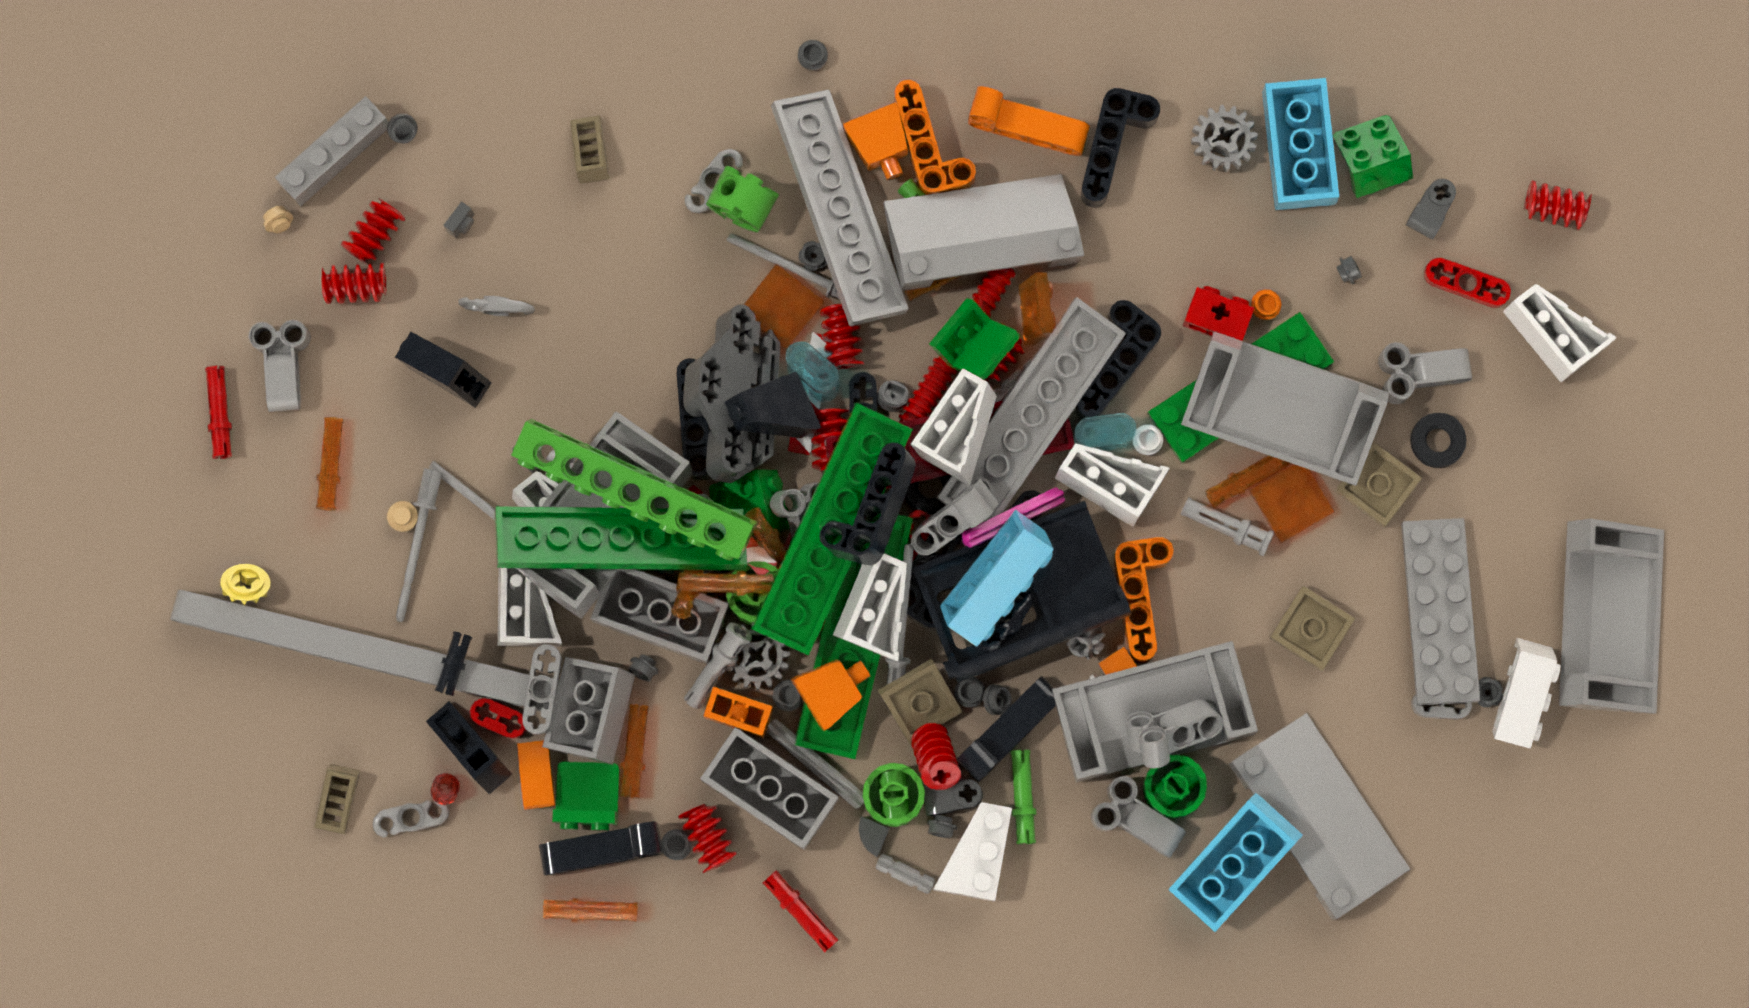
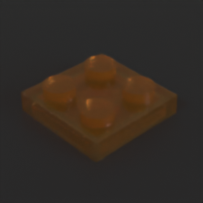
[744,264,824,350]
[1018,272,1056,345]
[1249,464,1334,544]

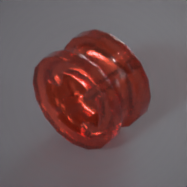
[430,773,460,805]

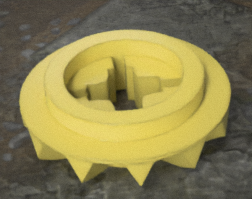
[220,564,270,605]

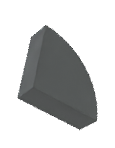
[859,816,890,858]

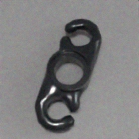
[981,590,1033,652]

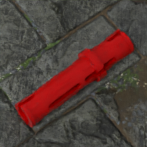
[205,365,232,459]
[762,870,839,953]

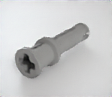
[1181,497,1275,556]
[684,623,752,709]

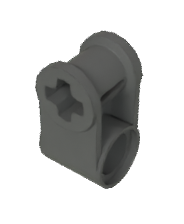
[1406,179,1456,240]
[923,779,983,816]

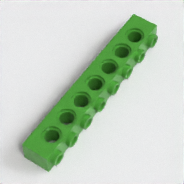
[511,419,757,561]

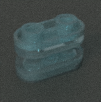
[786,341,840,402]
[1073,413,1136,451]

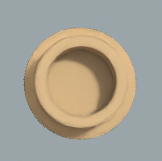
[263,206,293,233]
[387,501,418,532]

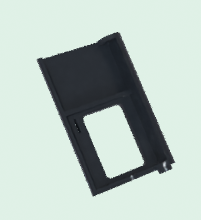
[912,501,1131,683]

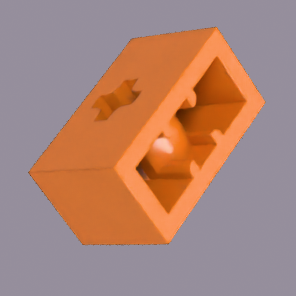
[703,686,774,739]

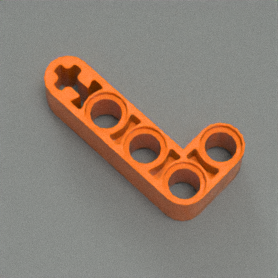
[895,79,976,195]
[968,86,1090,156]
[1114,537,1173,663]

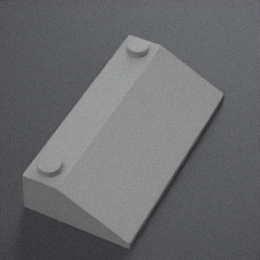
[883,174,1084,291]
[1181,332,1389,486]
[516,411,694,619]
[1559,519,1664,714]
[1052,641,1258,783]
[1229,713,1410,920]

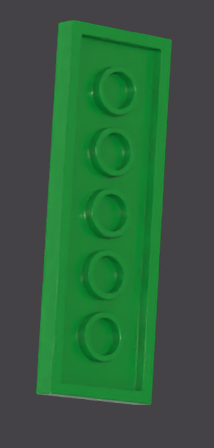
[1147,312,1334,464]

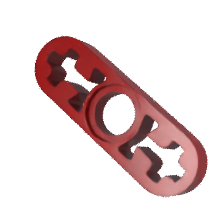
[1424,257,1511,308]

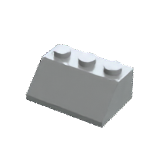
[542,657,635,765]

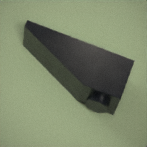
[426,701,512,795]

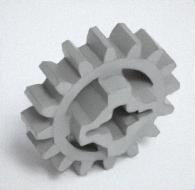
[1191,105,1258,172]
[726,624,790,690]

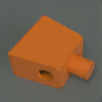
[843,102,908,181]
[791,660,870,731]

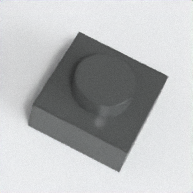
[443,201,475,238]

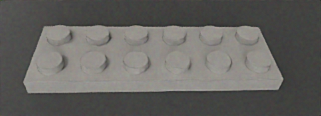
[1401,518,1480,705]

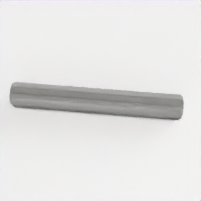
[766,719,864,809]

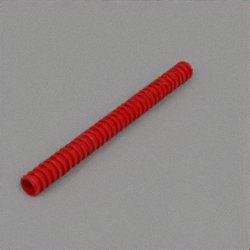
[898,268,1016,422]

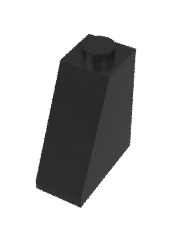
[395,332,492,408]
[725,372,822,438]

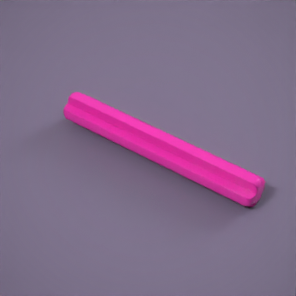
[961,487,1065,548]

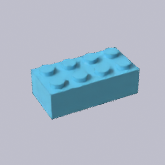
[1262,78,1339,210]
[940,510,1054,647]
[1168,793,1303,932]

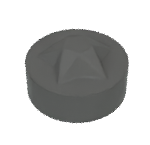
[877,380,909,412]

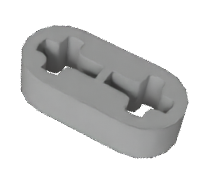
[1411,694,1472,720]

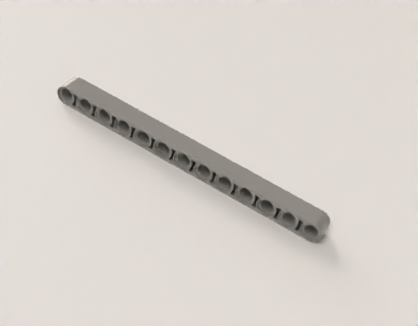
[170,590,559,711]

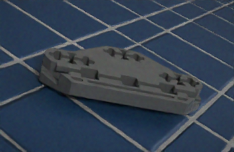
[683,304,780,483]

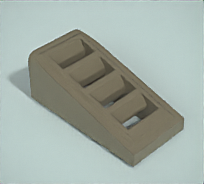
[570,115,609,183]
[314,764,360,835]

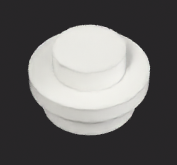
[1132,425,1163,455]

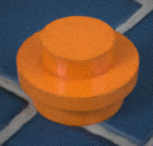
[1251,289,1282,320]

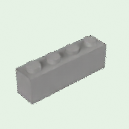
[275,96,388,207]

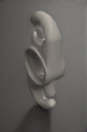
[685,149,743,213]
[458,296,535,316]
[372,798,450,838]

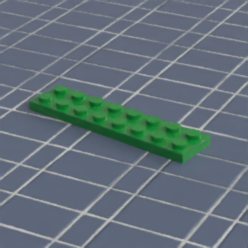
[751,403,913,656]
[494,506,748,570]
[794,514,913,759]

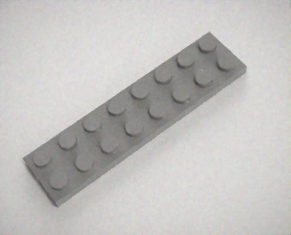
[771,90,908,326]
[936,297,1126,522]

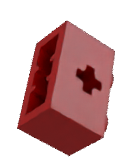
[1182,286,1254,341]

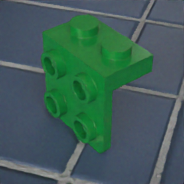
[1333,115,1413,198]
[929,298,1020,380]
[709,470,790,536]
[552,762,620,831]

